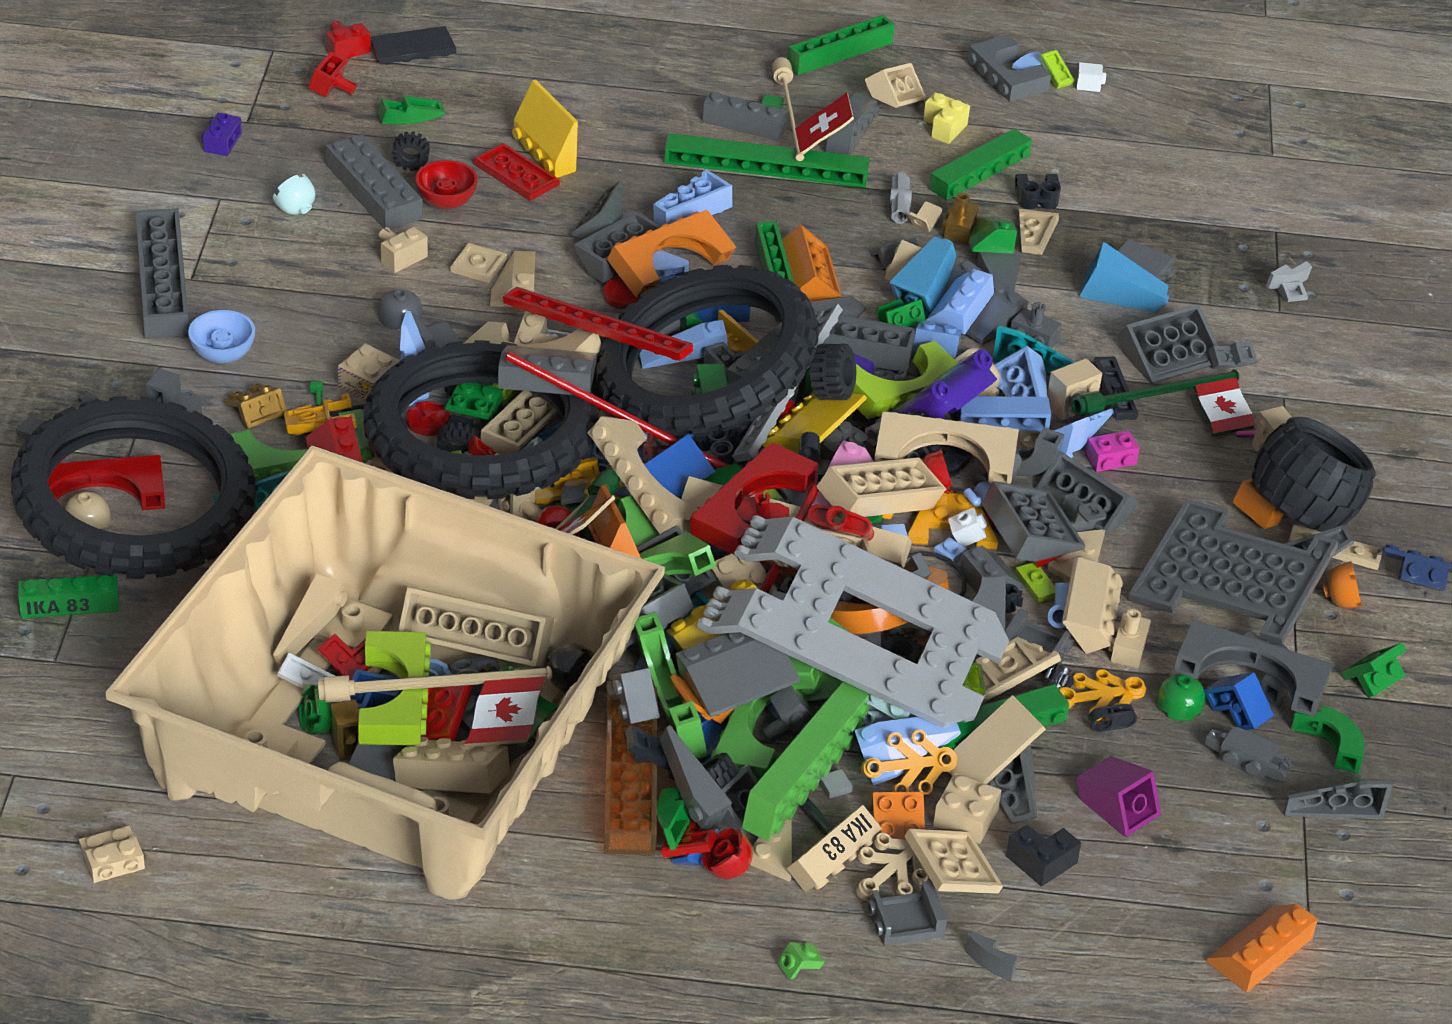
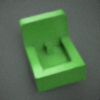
[777,942,825,979]

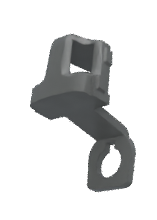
[1060,493,1106,532]

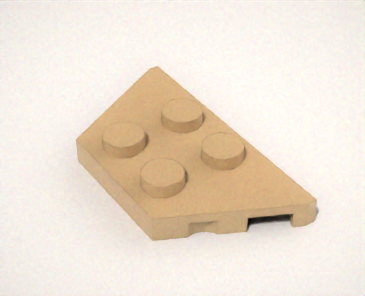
[1047,530,1105,583]
[976,637,1061,704]

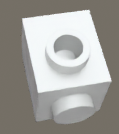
[1077,62,1106,92]
[948,508,987,547]

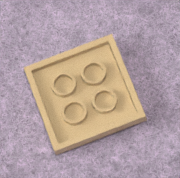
[905,829,1003,893]

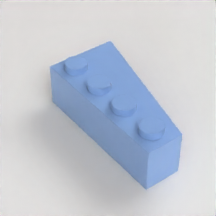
[653,169,732,226]

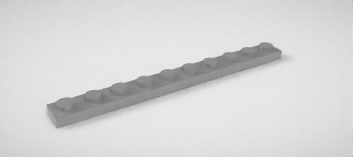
[732,303,843,463]

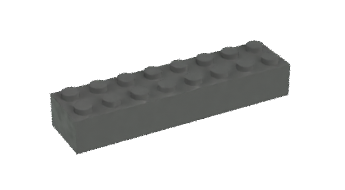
[135,208,189,338]

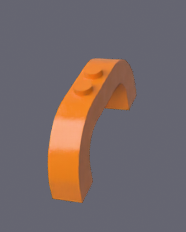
[831,566,950,634]

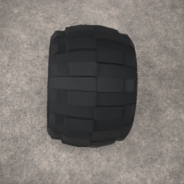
[1252,417,1376,532]

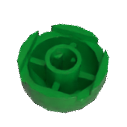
[1156,674,1206,721]
[298,684,340,735]

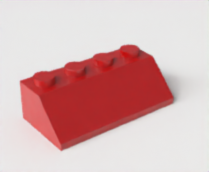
[305,417,363,463]

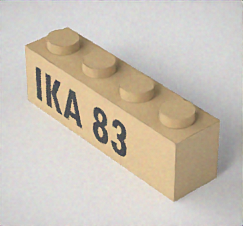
[786,805,882,893]

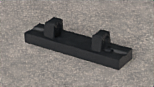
[1093,356,1138,420]
[625,725,705,781]

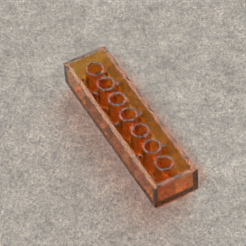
[604,687,657,856]

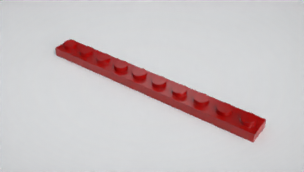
[503,287,693,361]

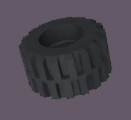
[810,344,857,400]

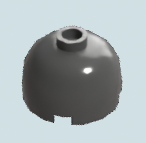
[379,289,422,330]

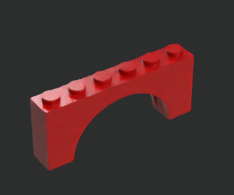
[690,442,818,555]
[48,455,166,511]

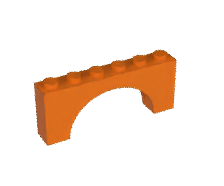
[607,210,737,298]

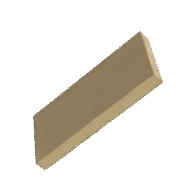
[942,695,1046,784]

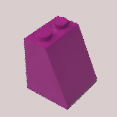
[1076,756,1161,837]

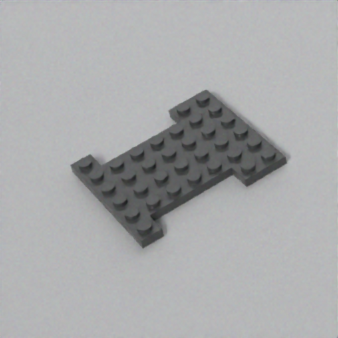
[1129,499,1338,645]

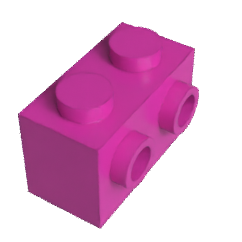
[1085,431,1140,472]

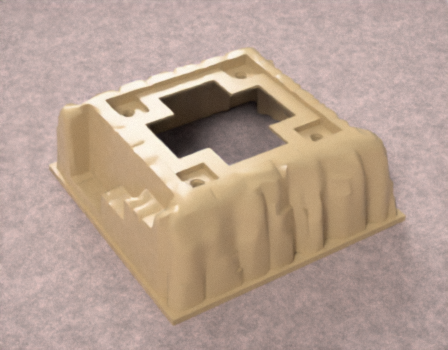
[106,446,665,900]

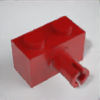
[326,20,371,59]
[308,51,357,97]
[737,491,790,532]

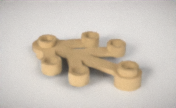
[856,833,929,902]

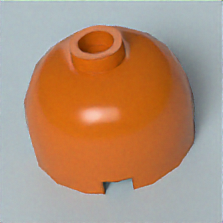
[1323,561,1362,609]

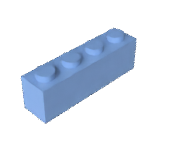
[957,396,1051,431]

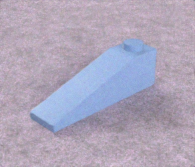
[639,320,728,369]
[854,717,961,785]

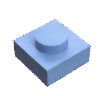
[934,537,967,566]

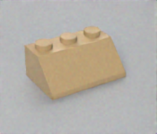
[865,63,927,108]

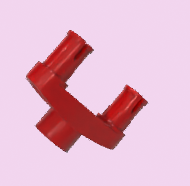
[808,505,874,541]

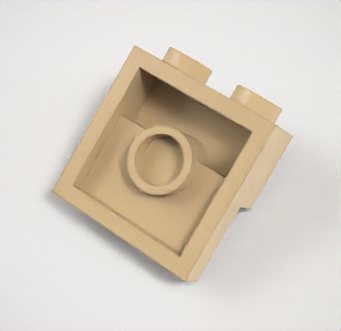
[79,825,145,883]

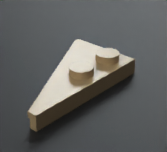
[750,819,792,882]

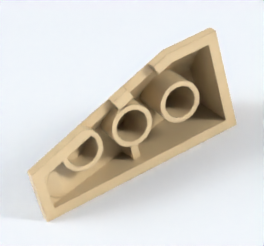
[490,251,536,307]
[273,574,347,667]

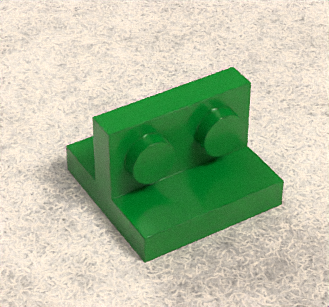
[1341,642,1407,698]

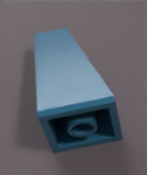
[890,236,957,318]
[1079,242,1169,313]

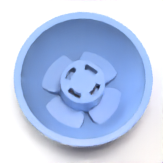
[188,310,255,364]

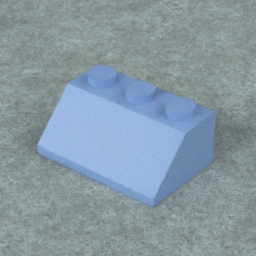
[926,269,994,334]

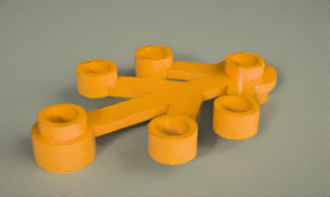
[1059,669,1146,722]
[861,730,957,795]

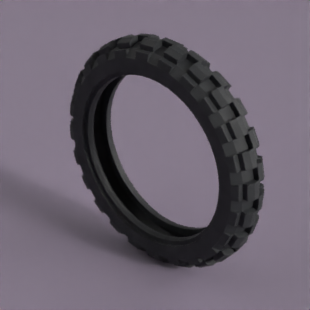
[595,265,819,438]
[363,340,599,500]
[11,396,256,579]

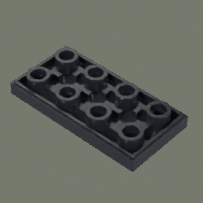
[371,26,456,65]

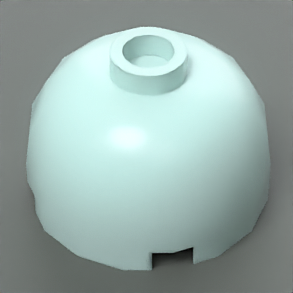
[273,174,316,215]

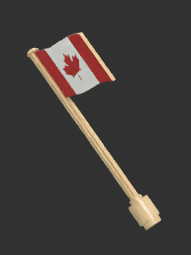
[318,666,552,747]

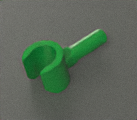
[310,380,324,406]

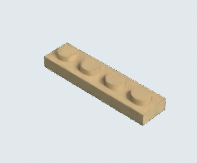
[1288,525,1382,570]

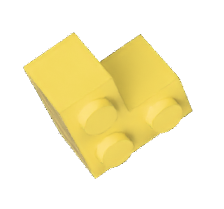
[923,92,970,144]

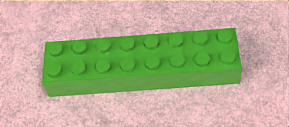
[742,681,870,842]

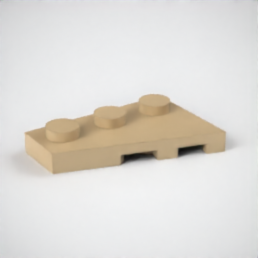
[1019,209,1059,255]

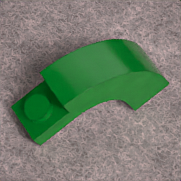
[1291,705,1365,774]

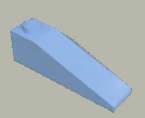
[400,311,430,406]
[995,346,1047,397]
[1054,409,1114,458]

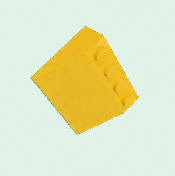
[512,79,578,178]
[762,391,867,454]

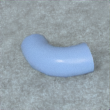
[1048,583,1069,629]

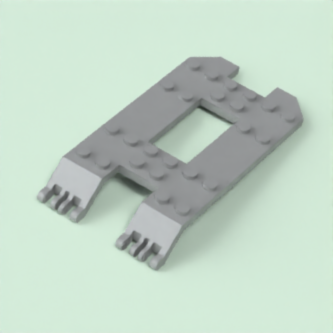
[697,515,1009,728]

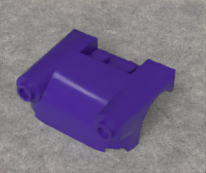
[893,349,997,420]

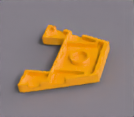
[284,393,357,435]
[908,493,998,550]

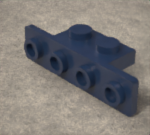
[1377,545,1452,591]

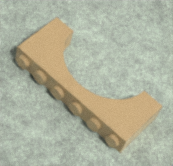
[463,321,602,353]
[875,412,1019,484]
[588,416,698,536]

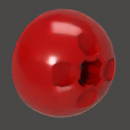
[415,160,478,210]

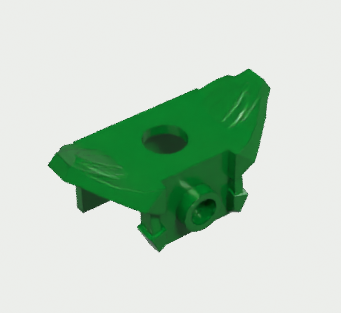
[875,299,926,327]

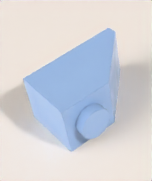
[653,250,689,284]

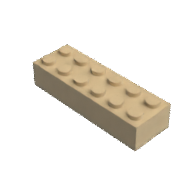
[817,458,946,519]
[398,587,554,667]

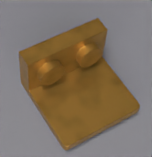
[223,383,287,429]

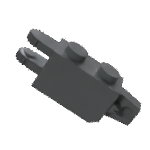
[1205,727,1293,781]

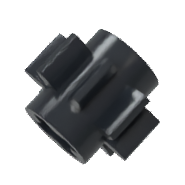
[1005,584,1023,613]
[1044,663,1075,689]

